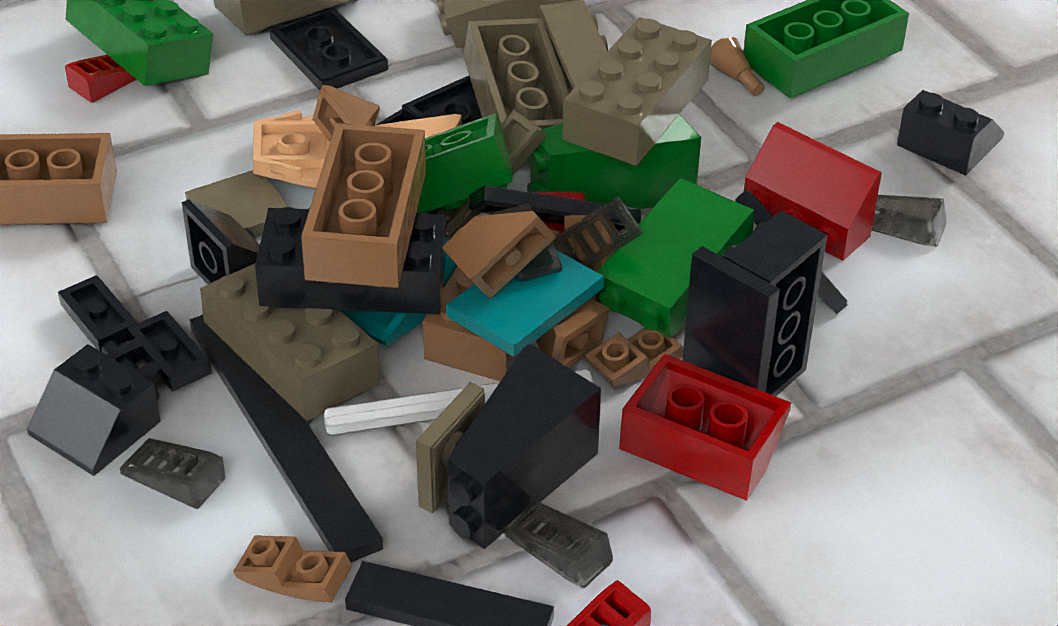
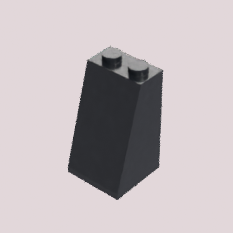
[447,344,601,549]

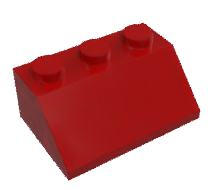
[743,122,882,261]
[619,354,792,501]

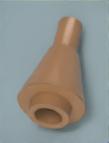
[710,37,765,96]

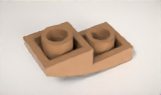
[585,328,683,386]
[233,535,352,603]

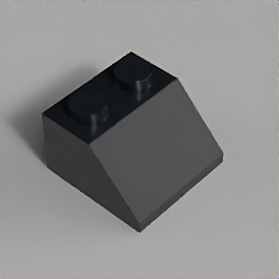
[897,90,1004,176]
[181,199,260,284]
[27,344,161,476]

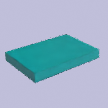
[446,245,604,357]

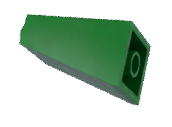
[527,114,701,209]
[596,178,754,338]

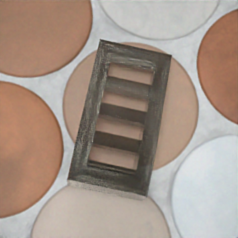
[872,195,946,247]
[549,196,643,268]
[120,438,226,510]
[503,501,613,588]

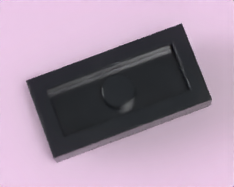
[58,275,138,352]

